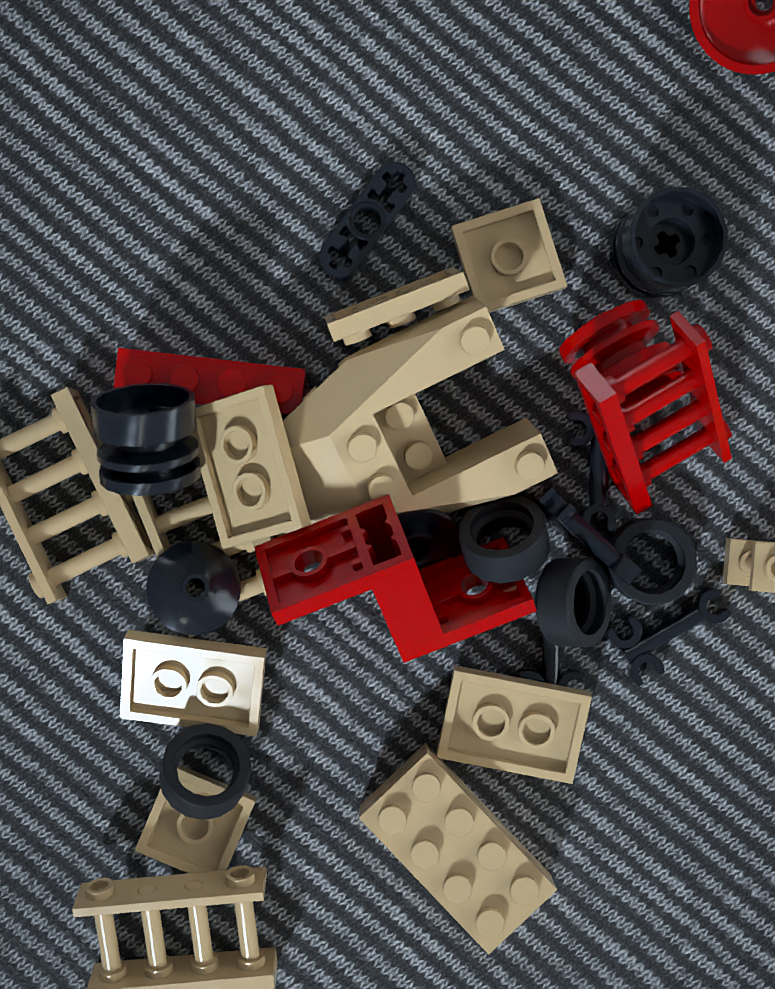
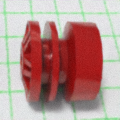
[559,299,684,408]

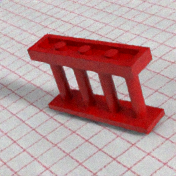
[574,311,732,515]

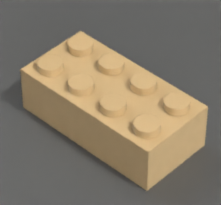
[359,743,557,954]

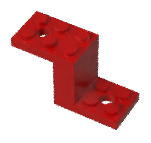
[254,494,537,663]

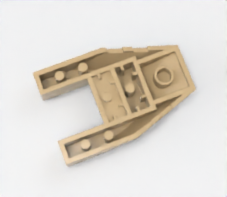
[277,295,558,537]

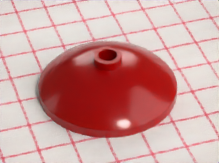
[689,0,775,75]

